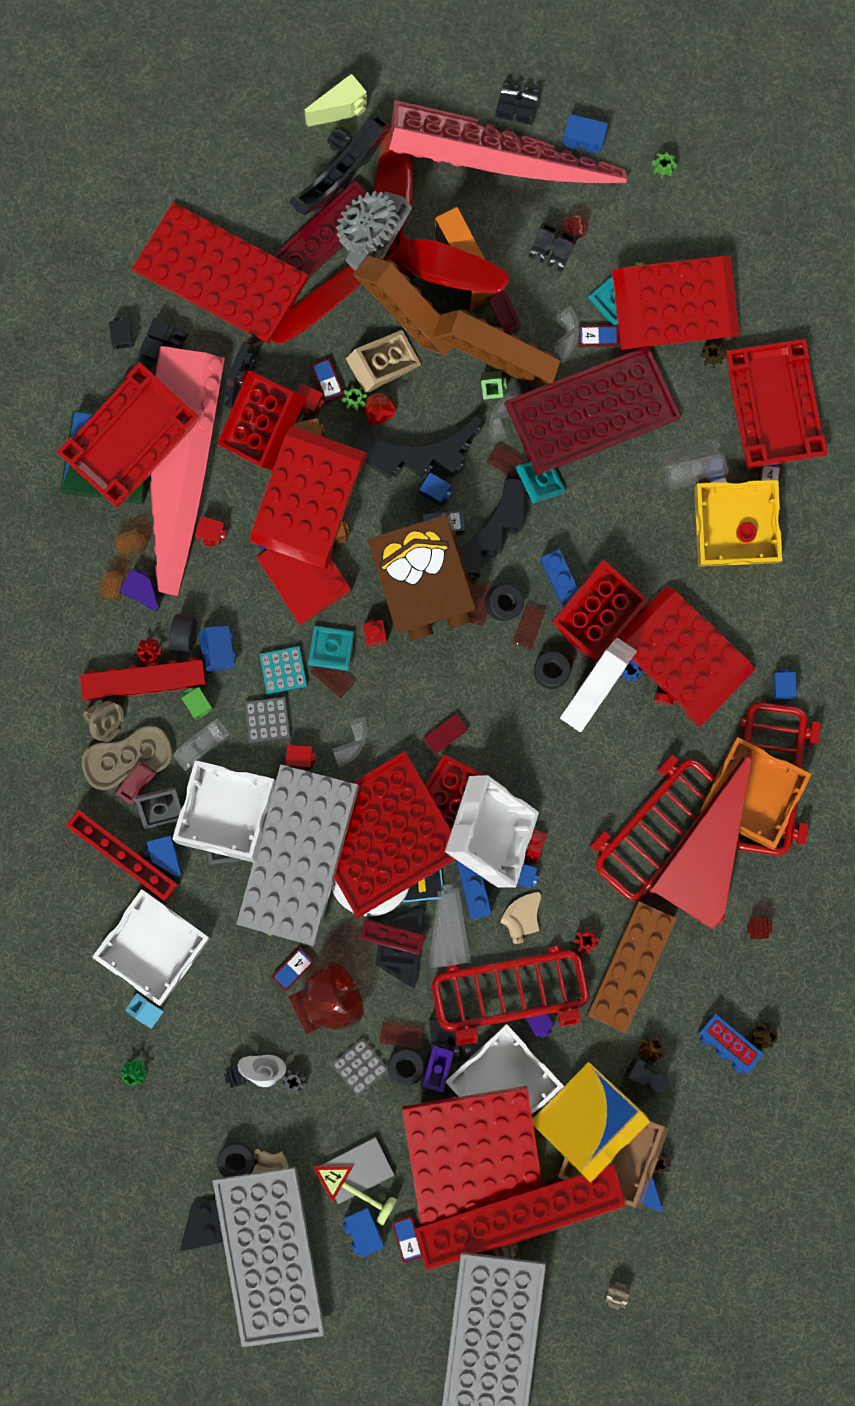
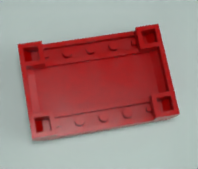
[611,256,740,351]
[726,339,828,469]
[57,362,200,508]
[250,426,368,569]
[617,586,755,728]

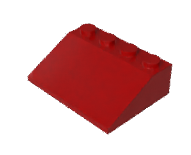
[217,370,306,470]
[257,548,351,625]
[551,560,648,662]
[425,755,494,831]

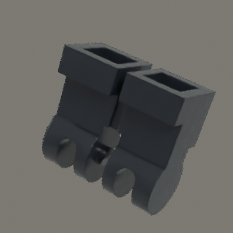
[495,80,540,125]
[529,221,579,273]
[139,317,188,362]
[429,1017,471,1057]
[624,1058,668,1092]

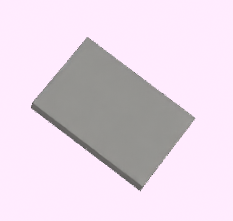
[320,1137,394,1204]

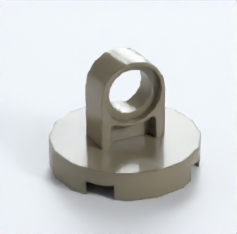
[83,701,124,742]

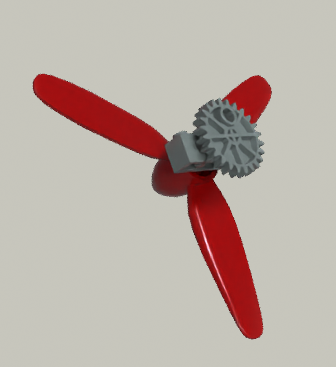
[272,124,509,344]

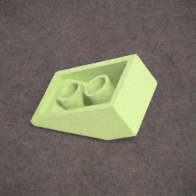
[304,74,367,126]

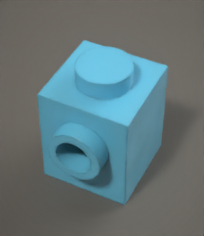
[125,993,163,1029]

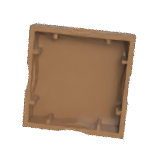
[558,1122,669,1209]

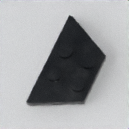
[224,338,263,409]
[376,908,423,988]
[180,1200,223,1251]

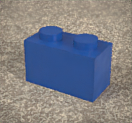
[563,114,608,153]
[199,626,236,672]
[342,1207,384,1258]

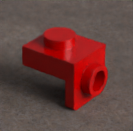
[524,829,548,864]

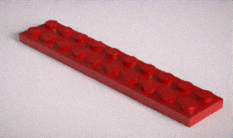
[415,1165,627,1271]

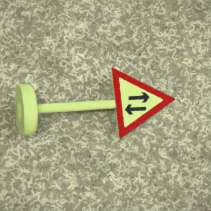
[313,1166,398,1225]

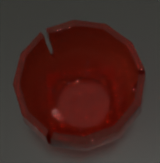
[288,962,364,1035]

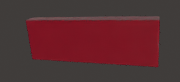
[360,919,425,955]

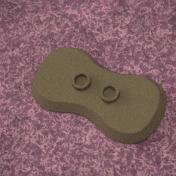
[82,726,172,790]

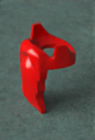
[363,393,396,425]

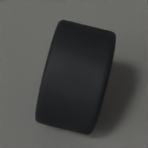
[484,584,524,621]
[169,613,197,652]
[533,651,571,689]
[387,1049,425,1087]
[217,1142,255,1177]

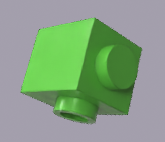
[481,370,507,400]
[182,687,213,721]

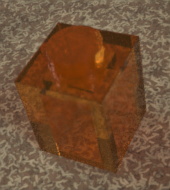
[114,529,147,559]
[97,570,125,603]

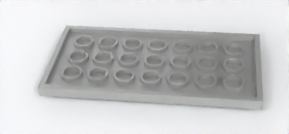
[236,765,359,946]
[213,1167,325,1347]
[442,1252,546,1406]

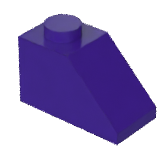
[120,569,159,612]
[421,1046,454,1092]

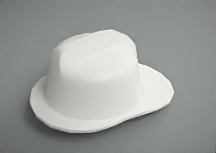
[238,1055,286,1087]

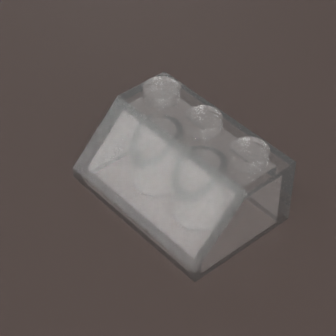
[658,438,729,490]

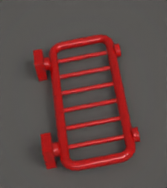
[736,702,821,856]
[589,755,716,901]
[432,946,589,1046]

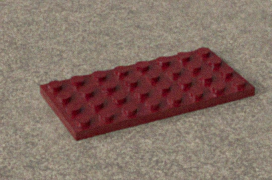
[504,347,681,476]

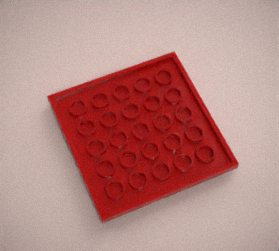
[334,751,456,918]
[402,1086,542,1225]

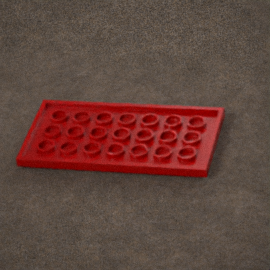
[132,203,309,344]

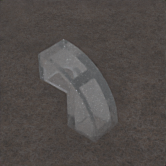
[551,306,579,365]
[488,390,517,445]
[332,717,367,770]
[173,719,230,771]

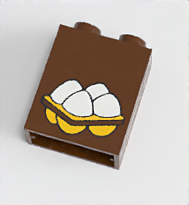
[367,513,479,641]

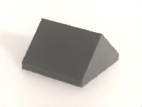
[135,787,182,830]

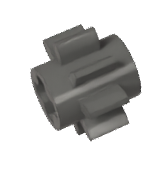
[281,1070,306,1095]

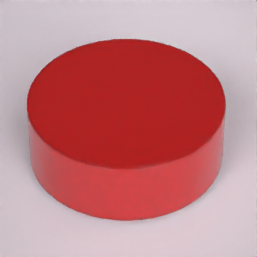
[736,522,757,543]
[653,692,674,706]

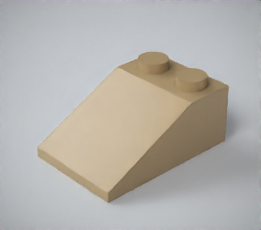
[346,330,421,393]

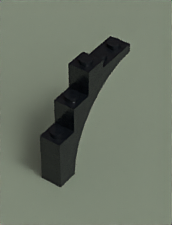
[289,114,392,215]
[352,416,483,480]
[460,479,525,580]

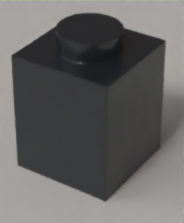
[109,317,134,350]

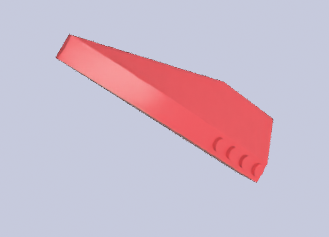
[389,101,627,183]
[150,346,224,596]

